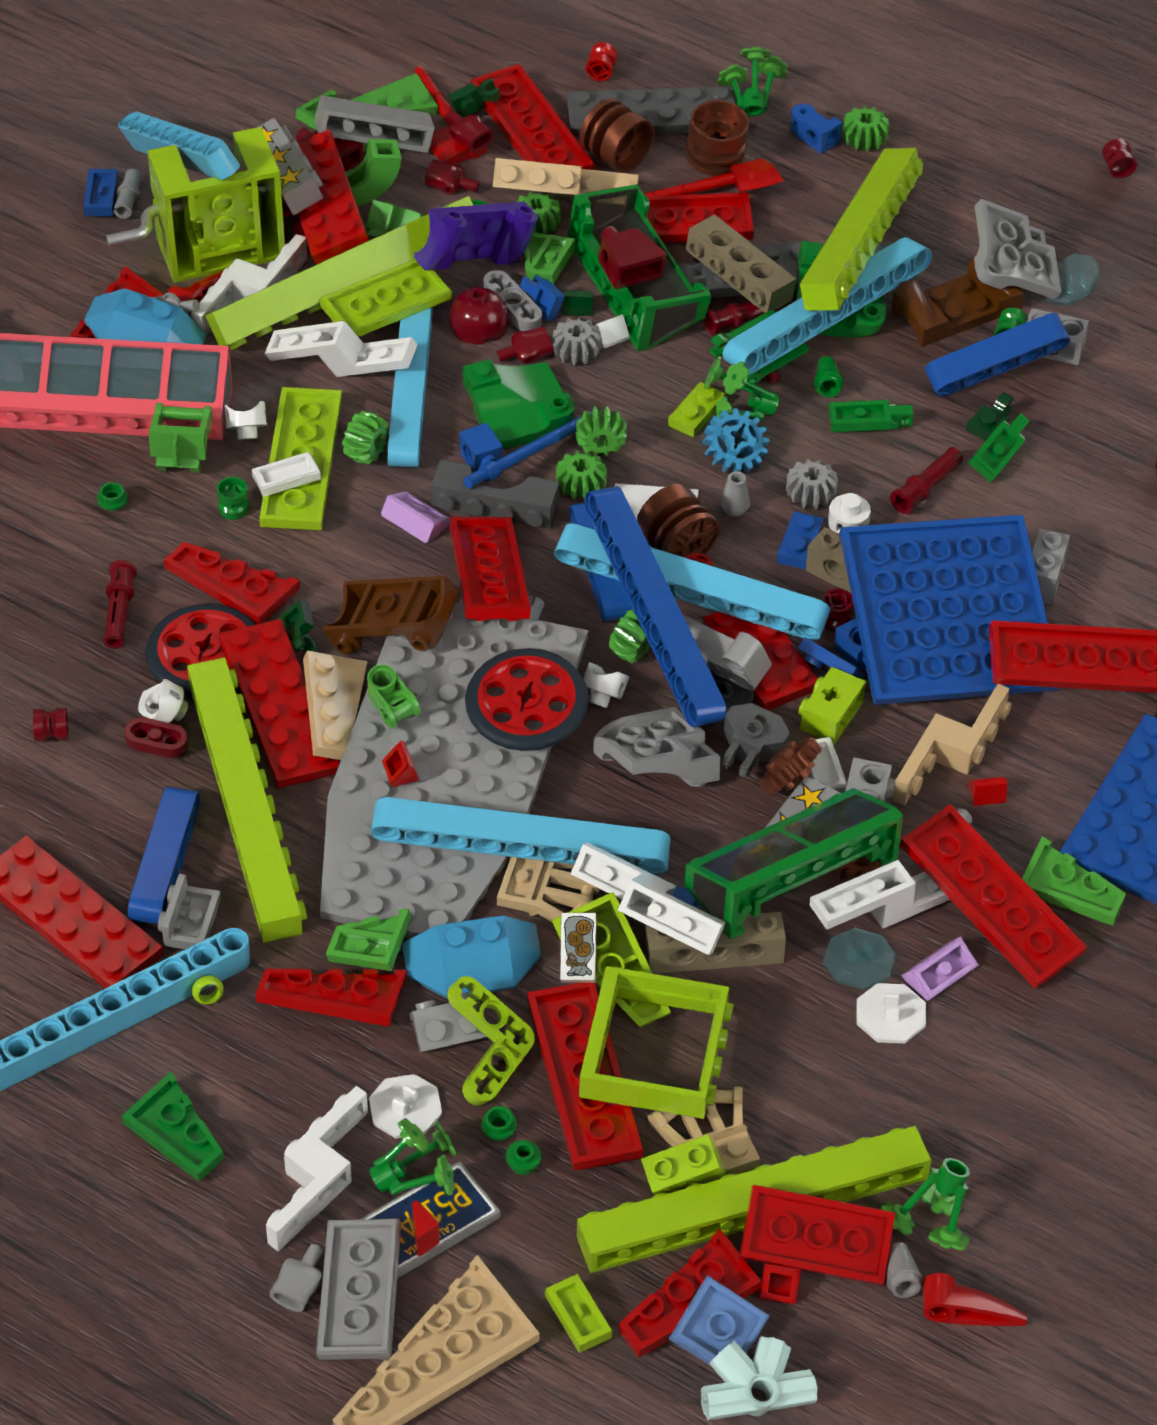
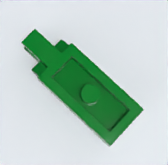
[828,400,914,432]
[968,413,1030,483]

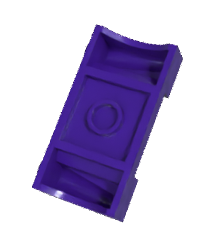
[413,202,538,271]

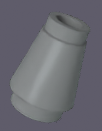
[720,471,751,517]
[887,1242,923,1298]

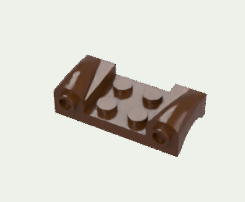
[892,254,1024,347]
[322,576,459,655]

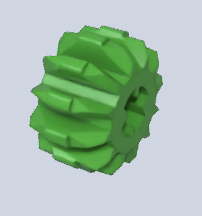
[842,106,890,152]
[517,191,561,234]
[576,406,627,457]
[342,411,389,465]
[555,450,607,501]
[609,609,651,663]

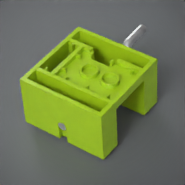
[106,127,285,283]

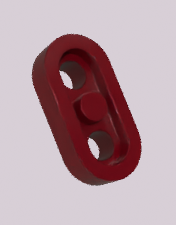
[124,717,188,758]

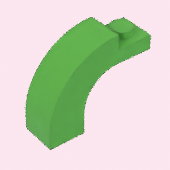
[346,139,402,207]

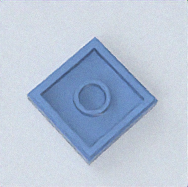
[669,1275,770,1366]

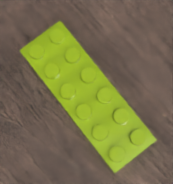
[259,387,342,531]

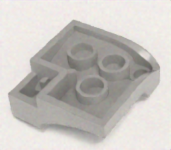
[974,199,1062,299]
[593,707,720,787]

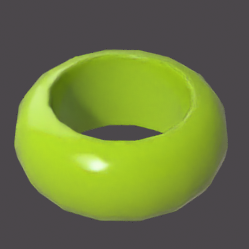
[192,975,224,1005]

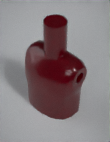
[446,110,493,152]
[425,159,480,194]
[496,326,554,364]

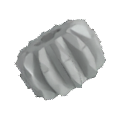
[552,317,602,366]
[786,458,838,510]

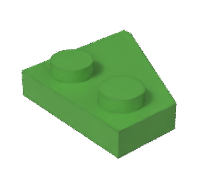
[524,232,576,284]
[325,908,412,971]

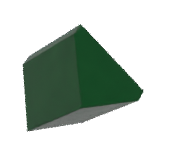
[563,290,593,316]

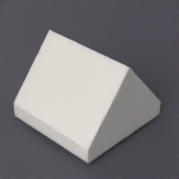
[593,315,630,349]

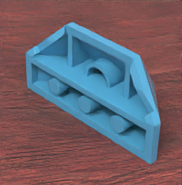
[84,288,206,345]
[402,916,542,999]

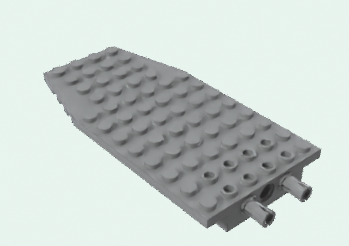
[320,596,588,939]

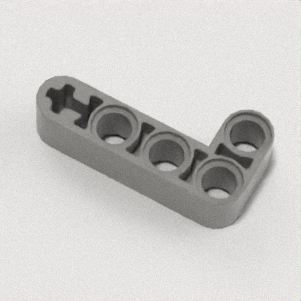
[683,615,772,691]

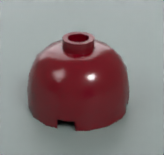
[449,287,508,345]

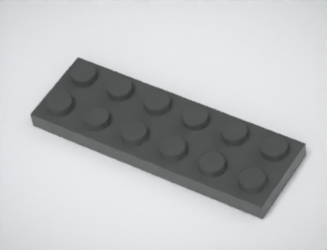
[567,87,735,137]

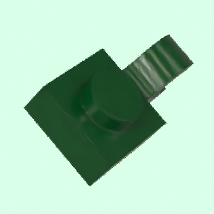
[448,78,502,118]
[966,392,1014,441]
[279,599,317,654]

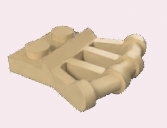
[497,857,599,922]
[647,1086,760,1183]

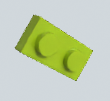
[668,382,726,438]
[545,1274,612,1353]

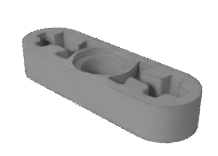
[484,270,542,331]

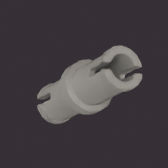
[113,169,143,219]

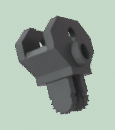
[721,703,790,778]

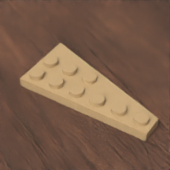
[333,1255,540,1425]

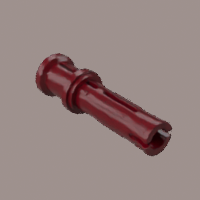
[704,301,792,336]
[890,447,963,514]
[103,560,137,649]

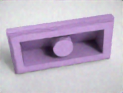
[381,491,450,543]
[902,936,979,1001]

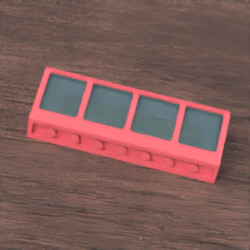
[0,333,233,440]

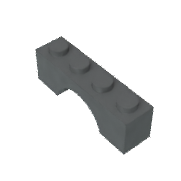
[430,460,559,529]

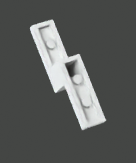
[191,234,308,334]
[265,321,418,377]
[571,842,726,955]
[810,860,950,929]
[266,1086,368,1252]

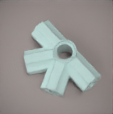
[701,1337,818,1421]

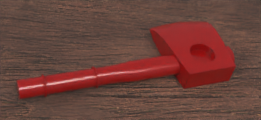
[414,66,488,164]
[644,158,783,196]

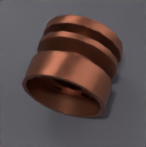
[579,98,655,173]
[685,100,749,176]
[637,484,720,558]

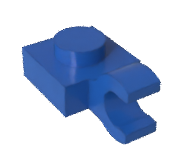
[520,275,565,321]

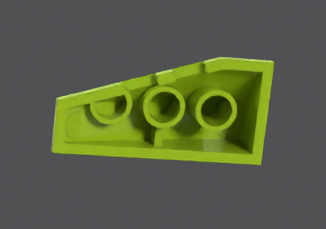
[552,892,671,1028]

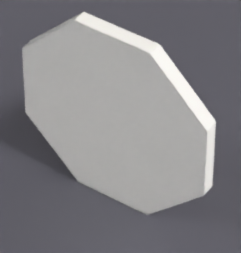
[856,983,926,1044]
[369,1074,442,1139]

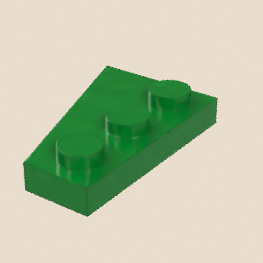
[122,1071,224,1182]

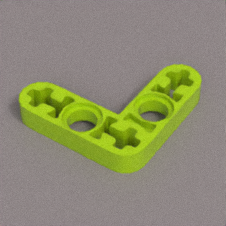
[447,976,535,1106]

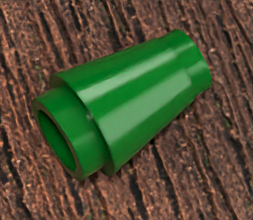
[814,356,843,398]

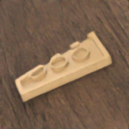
[303,651,368,760]

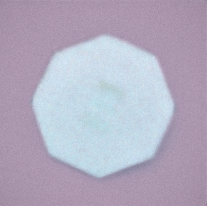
[1046,253,1100,306]
[823,928,896,990]

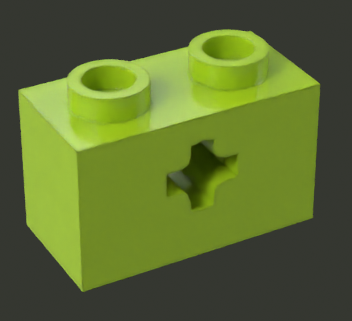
[798,667,866,745]
[641,1134,727,1195]

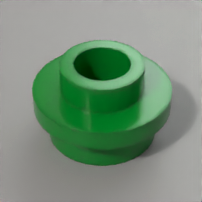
[97,482,128,511]
[481,1106,517,1141]
[506,1140,541,1175]

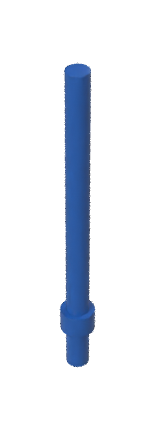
[463,410,593,489]

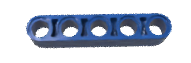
[924,313,1071,397]
[569,503,633,623]
[128,786,200,924]

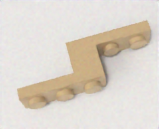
[493,158,638,203]
[893,684,1011,805]

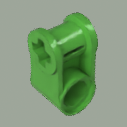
[367,665,421,729]

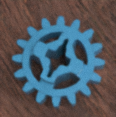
[702,408,770,473]

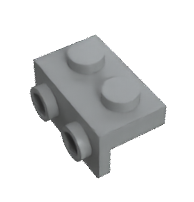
[158,874,221,949]
[409,992,487,1053]

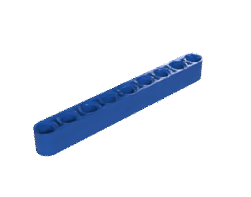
[585,486,726,727]

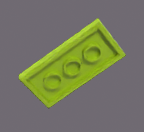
[320,260,452,337]

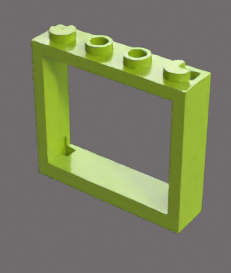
[579,966,734,1119]

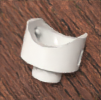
[224,401,267,440]
[828,493,871,534]
[583,662,629,708]
[138,679,188,723]

